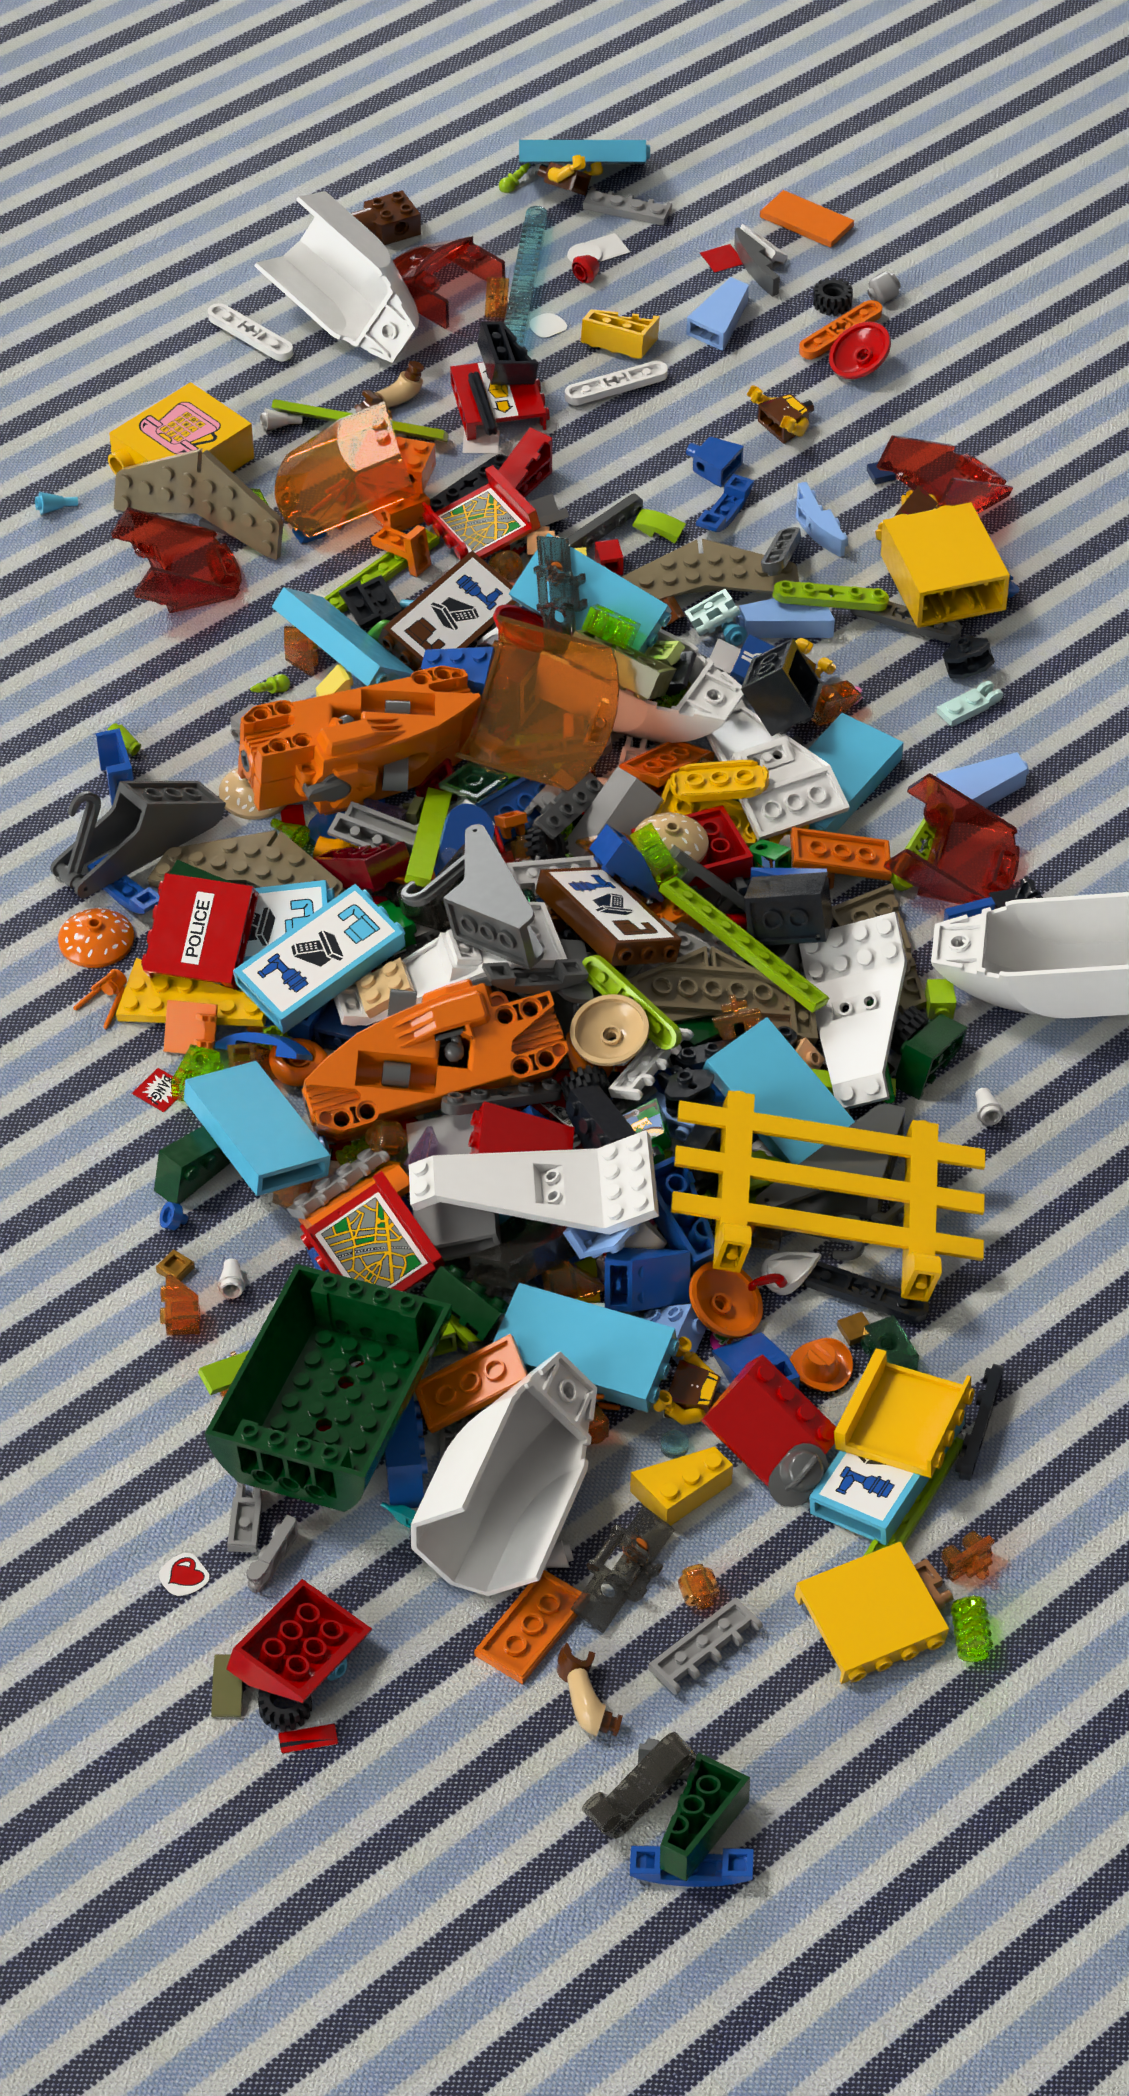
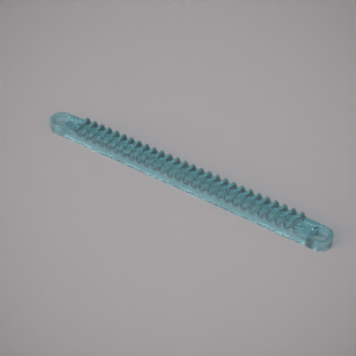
[504,206,547,347]

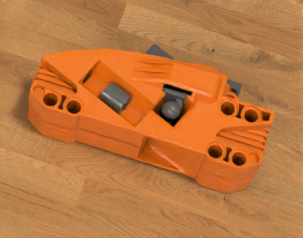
[238,666,481,815]
[302,977,569,1144]

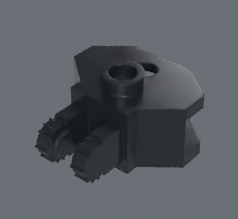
[942,634,995,679]
[657,1065,716,1117]

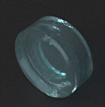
[660,1430,689,1459]

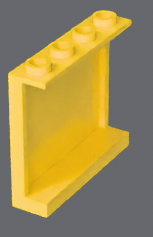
[834,1348,975,1478]
[794,1541,949,1684]

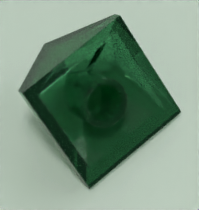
[439,762,508,804]

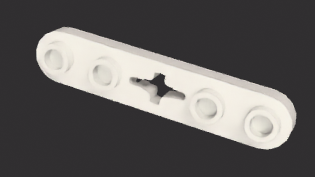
[208,303,293,362]
[565,361,668,406]

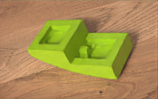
[632,509,686,544]

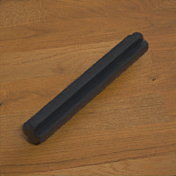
[468,372,498,436]

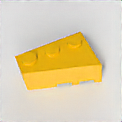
[581,309,660,359]
[630,1446,733,1529]

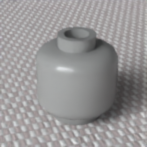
[867,271,901,304]

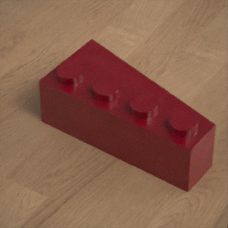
[313,841,410,892]

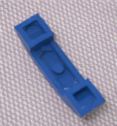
[696,474,754,532]
[87,854,160,914]
[214,1032,313,1061]
[630,1846,754,1887]

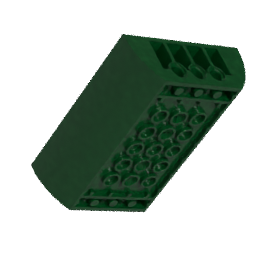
[204,1264,452,1512]

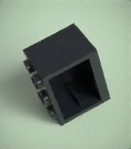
[741,638,823,736]
[744,872,833,946]

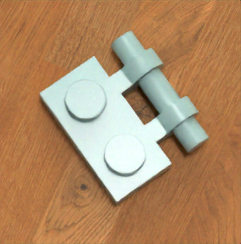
[684,589,741,636]

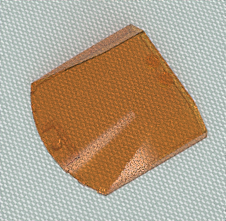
[275,401,416,537]
[455,615,619,791]

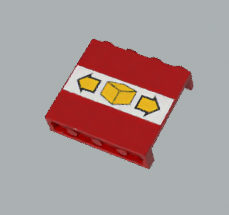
[450,362,550,441]

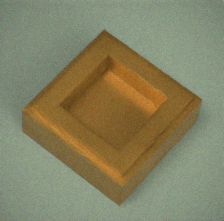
[156,1249,195,1285]
[837,1311,875,1346]

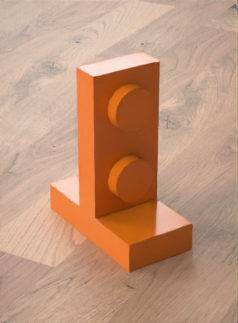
[371,525,432,577]

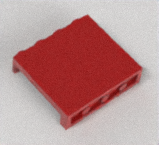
[468,1101,575,1228]

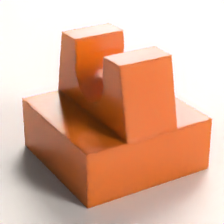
[494,810,528,839]

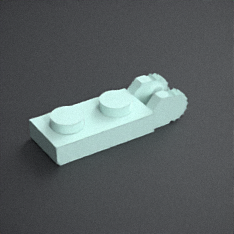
[936,681,1003,727]

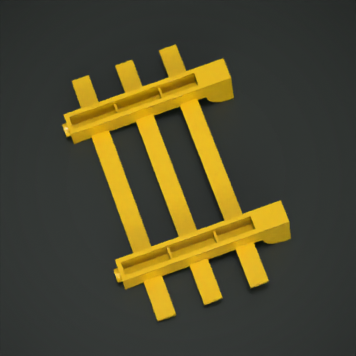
[671,1090,985,1302]

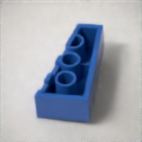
[653,1156,715,1274]
[385,1396,428,1508]

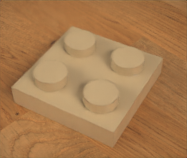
[355,958,414,1019]

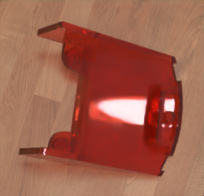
[393,236,505,329]
[876,435,1013,514]
[111,508,242,614]
[884,773,1020,904]

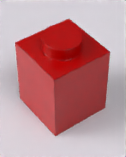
[595,539,624,575]

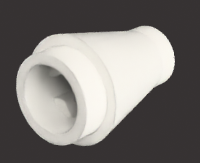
[975,1088,1003,1125]
[218,1259,245,1299]

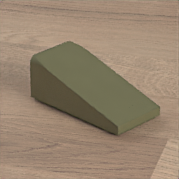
[211,1654,244,1717]

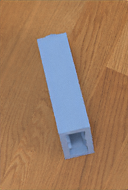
[686,277,749,351]
[736,598,835,638]
[935,752,1029,824]

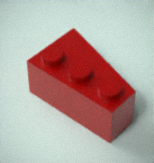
[498,427,552,498]

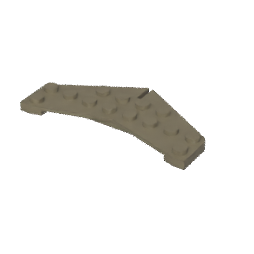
[114,448,283,560]
[622,539,799,601]
[147,830,344,898]
[627,946,818,1044]

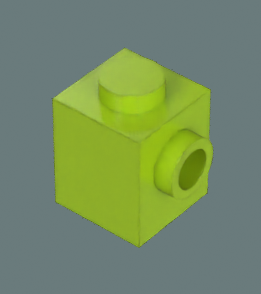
[924,979,956,1020]

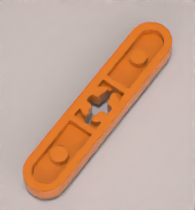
[799,300,883,360]

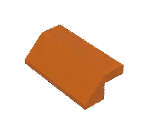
[298,1163,410,1229]

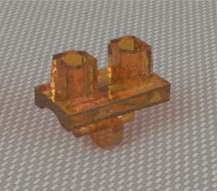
[485,277,509,318]
[712,995,762,1040]
[941,1530,995,1582]

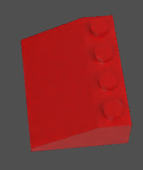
[631,805,753,902]
[701,1354,836,1487]
[226,1579,372,1703]

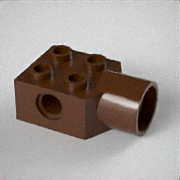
[351,190,421,246]

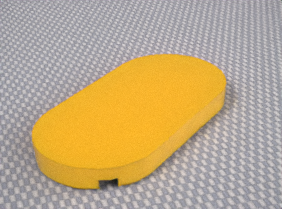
[670,760,769,802]

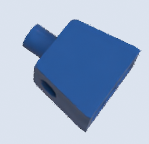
[686,437,744,487]

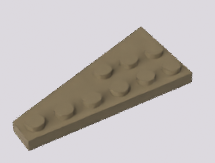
[832,883,927,1015]

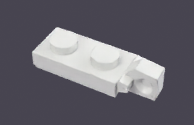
[740,224,788,263]

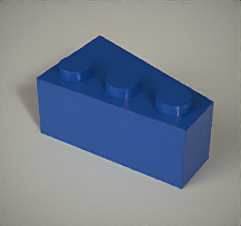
[421,647,501,703]

